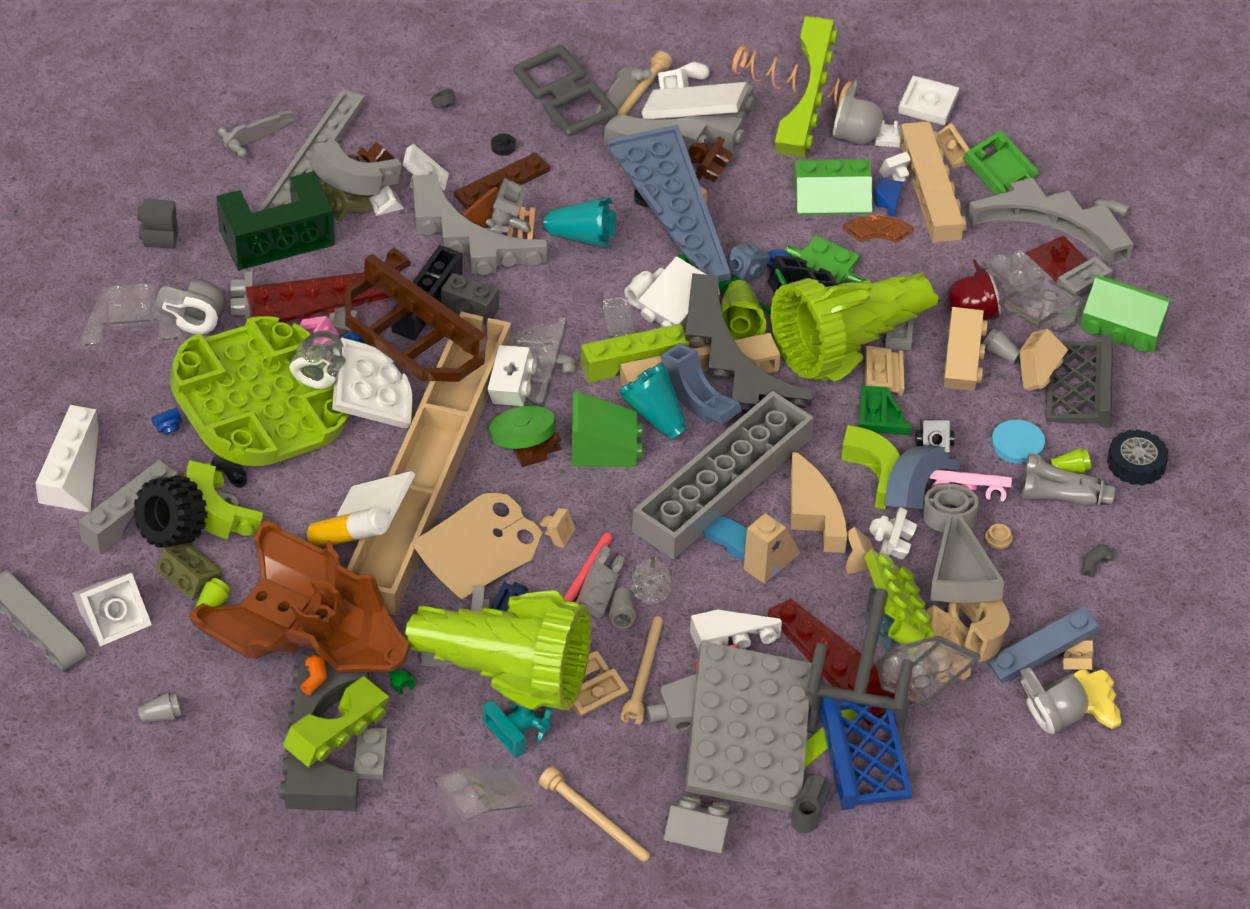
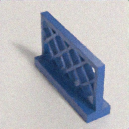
[820,696,912,810]

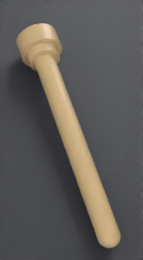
[618,51,672,115]
[620,616,663,725]
[539,766,650,862]

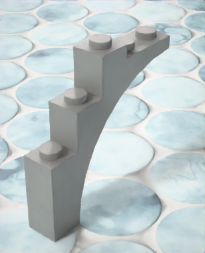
[604,84,756,154]
[412,174,547,275]
[968,177,1133,266]

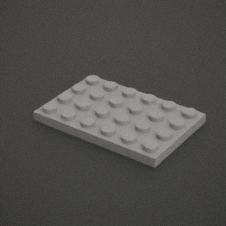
[685,641,812,812]

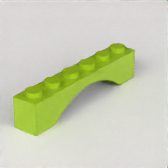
[775,16,838,158]

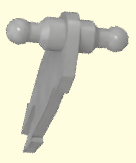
[595,67,652,123]
[218,110,294,158]

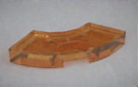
[842,215,914,244]

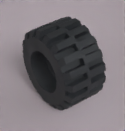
[134,476,207,548]

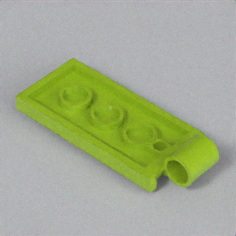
[864,549,935,652]

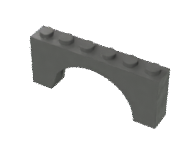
[280,654,369,811]

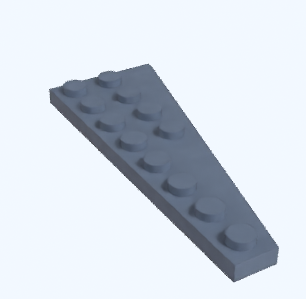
[607,124,731,282]

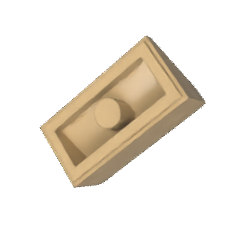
[937,122,970,168]

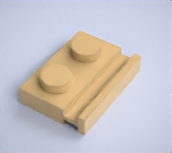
[864,345,905,396]

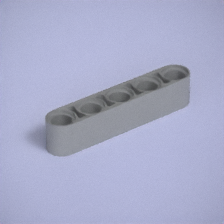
[0,570,86,672]

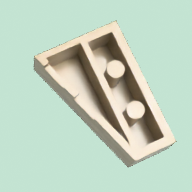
[943,307,988,391]

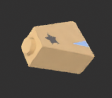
[744,513,800,584]

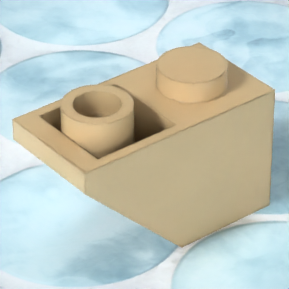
[1019,329,1068,391]

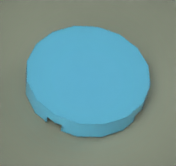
[991,420,1045,464]

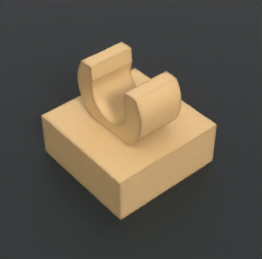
[540,508,576,548]

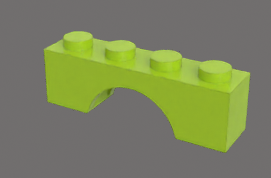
[581,324,689,383]
[283,676,389,768]

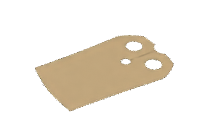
[411,493,542,600]

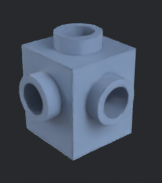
[727,243,770,281]

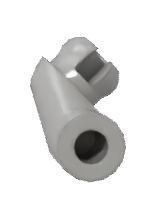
[539,353,576,373]

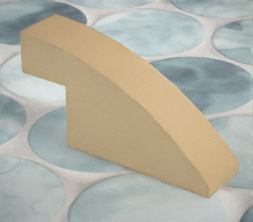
[790,452,847,553]

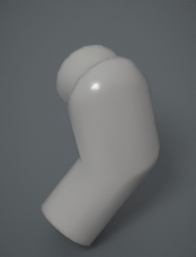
[1093,199,1130,218]

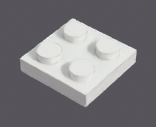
[898,76,959,125]

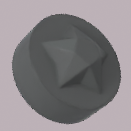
[431,88,456,108]

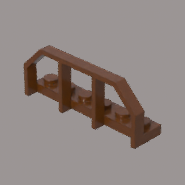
[345,254,487,382]

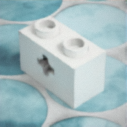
[487,345,537,406]

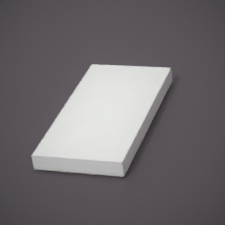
[642,82,748,119]

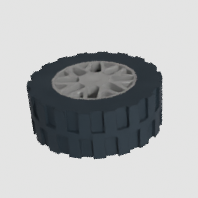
[1107,429,1169,486]

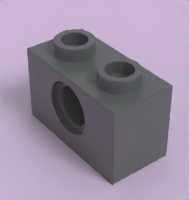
[441,273,499,325]

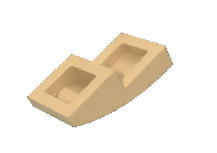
[1063,635,1094,670]

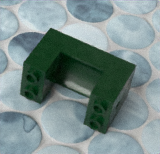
[216,171,335,271]

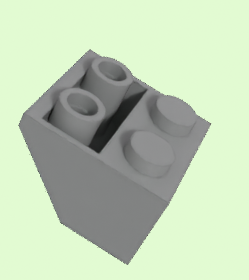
[664,795,736,854]

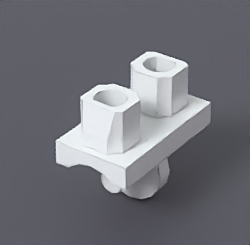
[869,507,917,559]

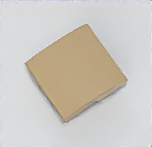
[572,651,629,717]

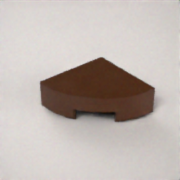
[385,247,410,272]

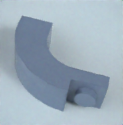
[661,343,742,424]
[885,446,960,509]

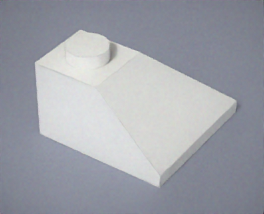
[72,573,152,646]

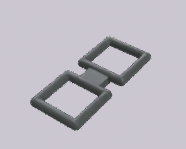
[513,45,618,137]

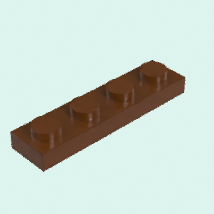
[454,152,550,209]

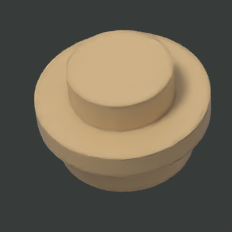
[985,524,1013,549]

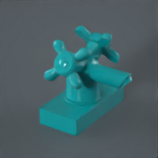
[482,700,552,758]

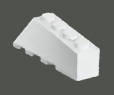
[35,405,99,513]

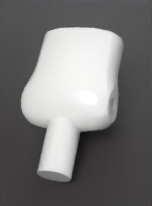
[624,268,665,309]

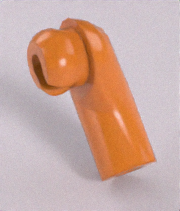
[300,655,327,695]

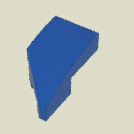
[874,178,902,216]

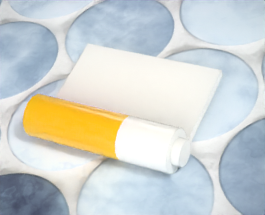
[307,471,416,549]

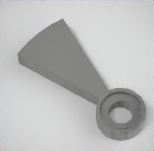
[923,484,1004,603]

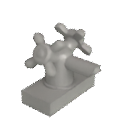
[484,178,531,235]

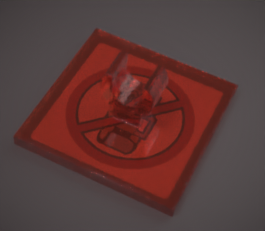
[1023,235,1088,285]

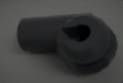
[211,457,247,488]

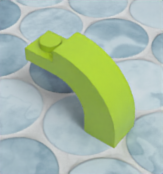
[841,425,900,509]
[184,460,263,539]

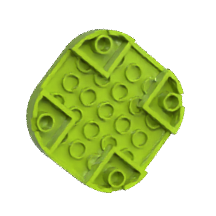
[170,316,349,466]

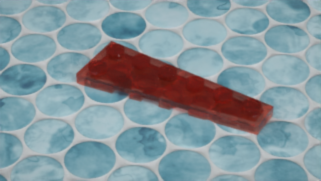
[245,268,400,324]
[768,599,915,726]

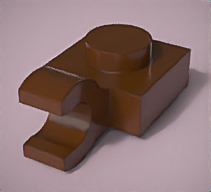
[513,432,562,467]

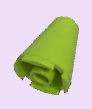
[720,280,766,340]

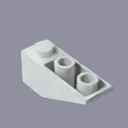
[690,610,782,652]

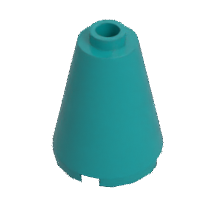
[543,197,616,248]

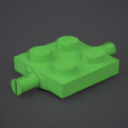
[785,236,865,285]

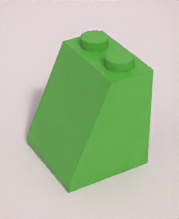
[572,392,642,467]

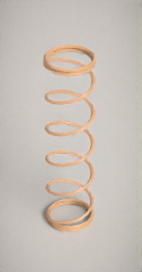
[732,45,853,109]

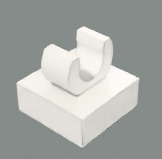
[875,120,901,147]
[879,152,911,182]

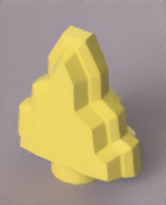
[1074,669,1121,729]

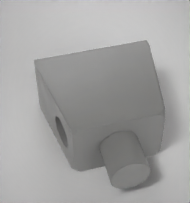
[646,674,696,733]

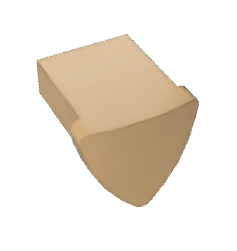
[845,527,874,574]

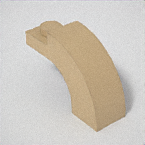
[958,600,1010,662]

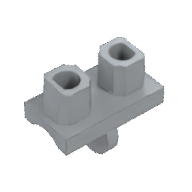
[230,271,272,320]

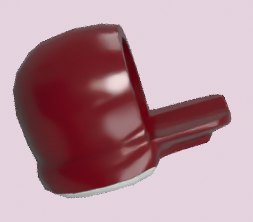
[947,259,1001,320]

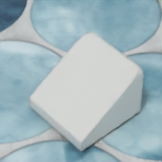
[658,69,689,89]
[369,186,404,216]

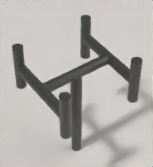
[805,588,914,749]

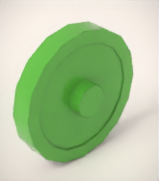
[489,406,556,449]

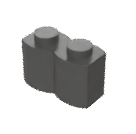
[137,198,178,249]

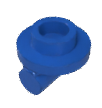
[151,408,182,435]

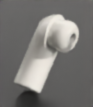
[678,62,709,80]

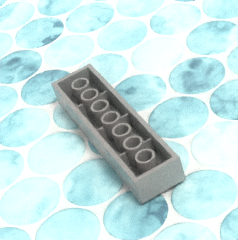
[632,391,814,560]

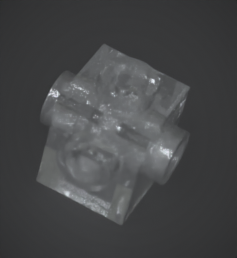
[631,556,672,605]

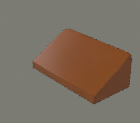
[462,187,499,228]

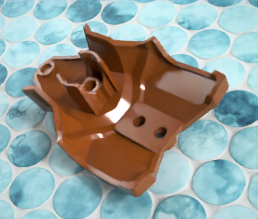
[189,520,410,674]

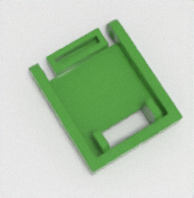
[963,130,1039,195]

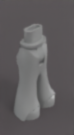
[1021,453,1115,506]

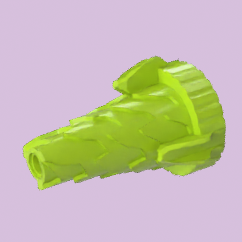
[770,272,938,382]
[405,590,592,711]

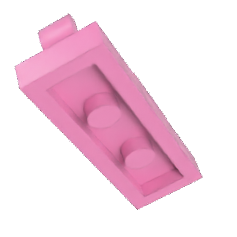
[929,469,1012,501]

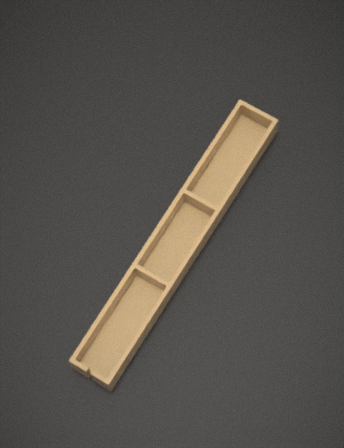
[347,312,511,616]

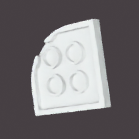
[332,337,412,428]

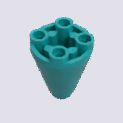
[618,362,687,440]

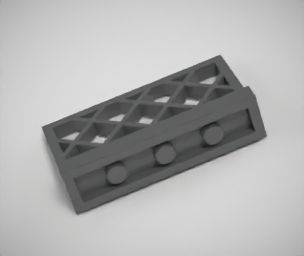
[1046,335,1113,428]

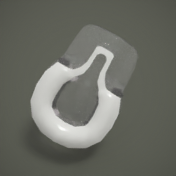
[289,330,346,389]

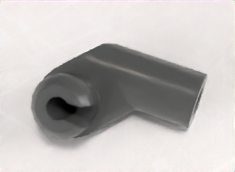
[1081,544,1114,577]

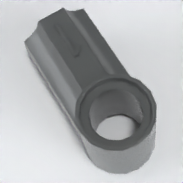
[791,774,832,833]

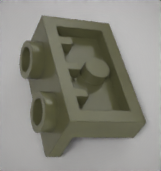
[321,181,373,221]
[156,543,223,600]

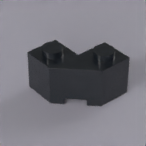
[768,255,838,294]

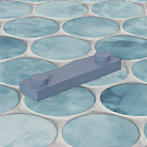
[987,606,1100,684]

